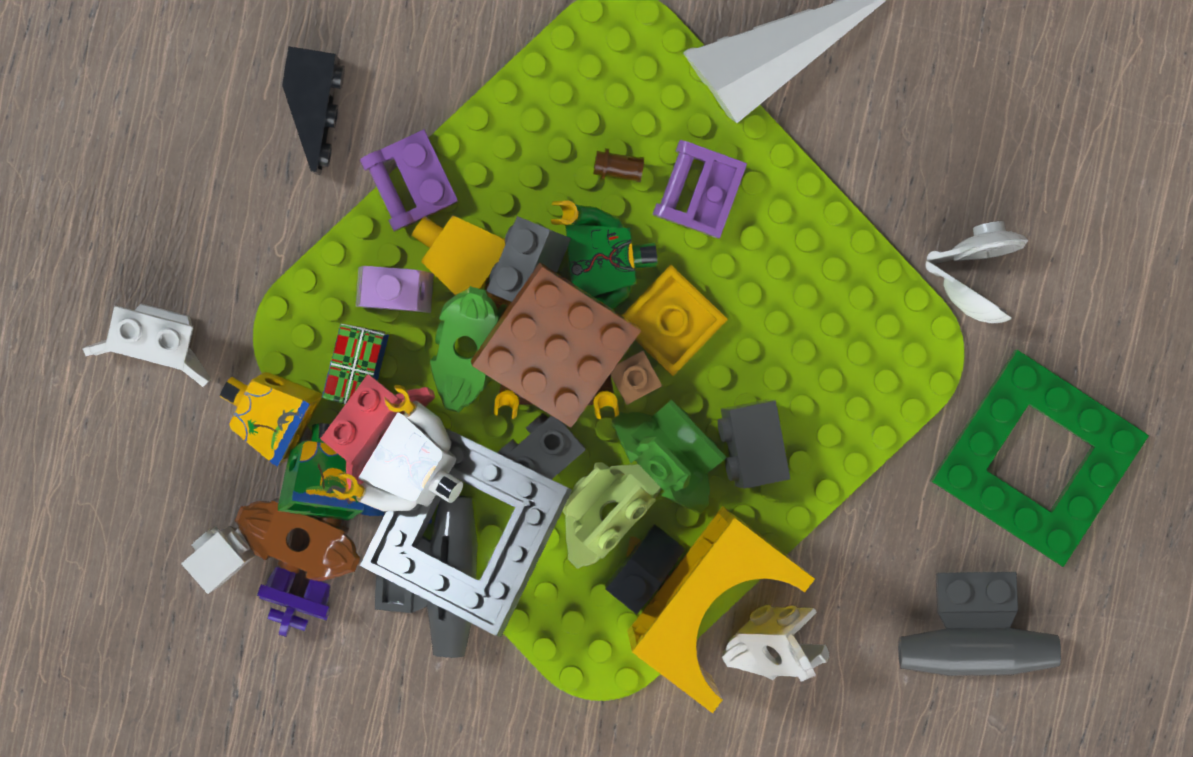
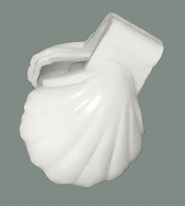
[926,221,1028,323]

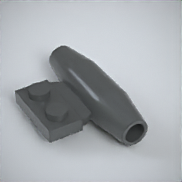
[375,496,478,658]
[898,572,1061,676]

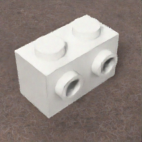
[181,526,256,594]

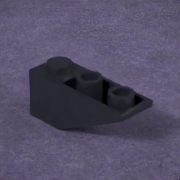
[282,46,345,175]

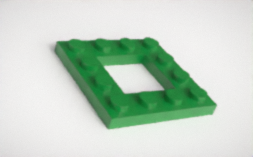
[930,350,1149,567]

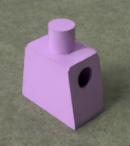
[356,266,434,313]

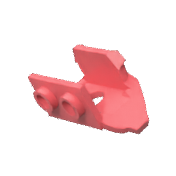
[320,374,435,489]

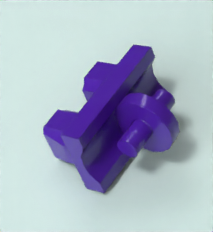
[257,567,331,637]

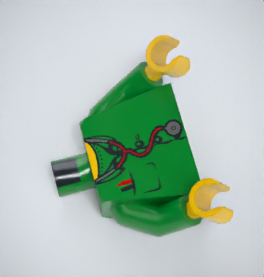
[551,200,658,309]

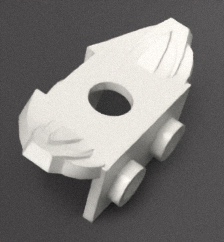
[83,303,211,387]
[722,605,829,681]

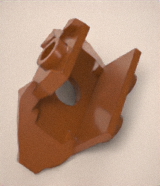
[235,498,360,582]

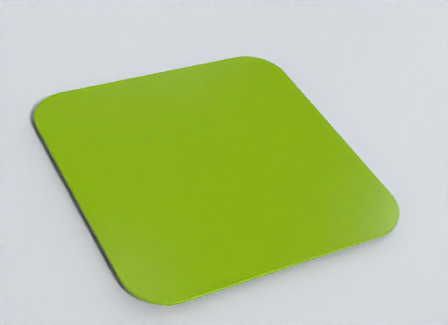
[253,0,965,701]

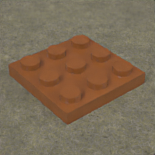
[471,263,641,428]

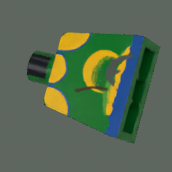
[278,423,364,521]

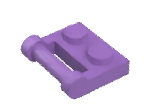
[360,129,459,232]
[652,140,747,239]

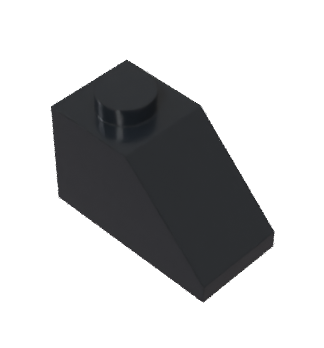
[605,524,685,615]

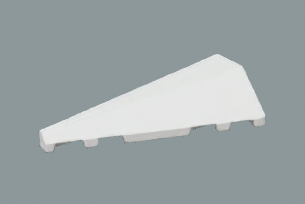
[683,0,886,123]

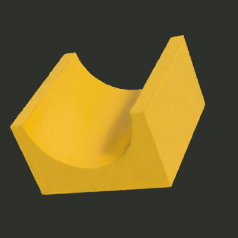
[627,506,815,713]

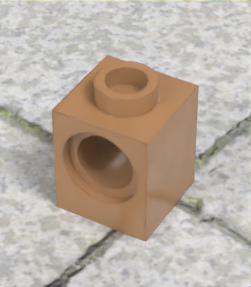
[610,351,662,405]

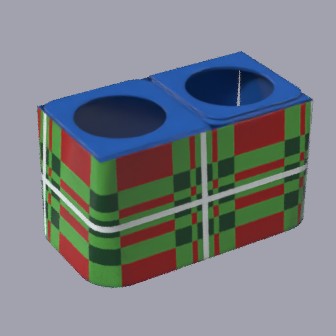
[322,324,390,405]

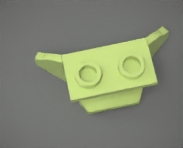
[563,462,661,569]

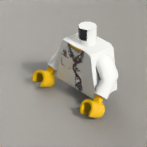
[332,385,463,511]

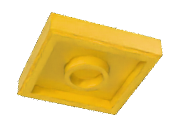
[622,265,728,376]

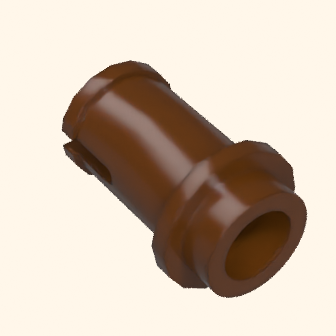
[593,148,644,183]

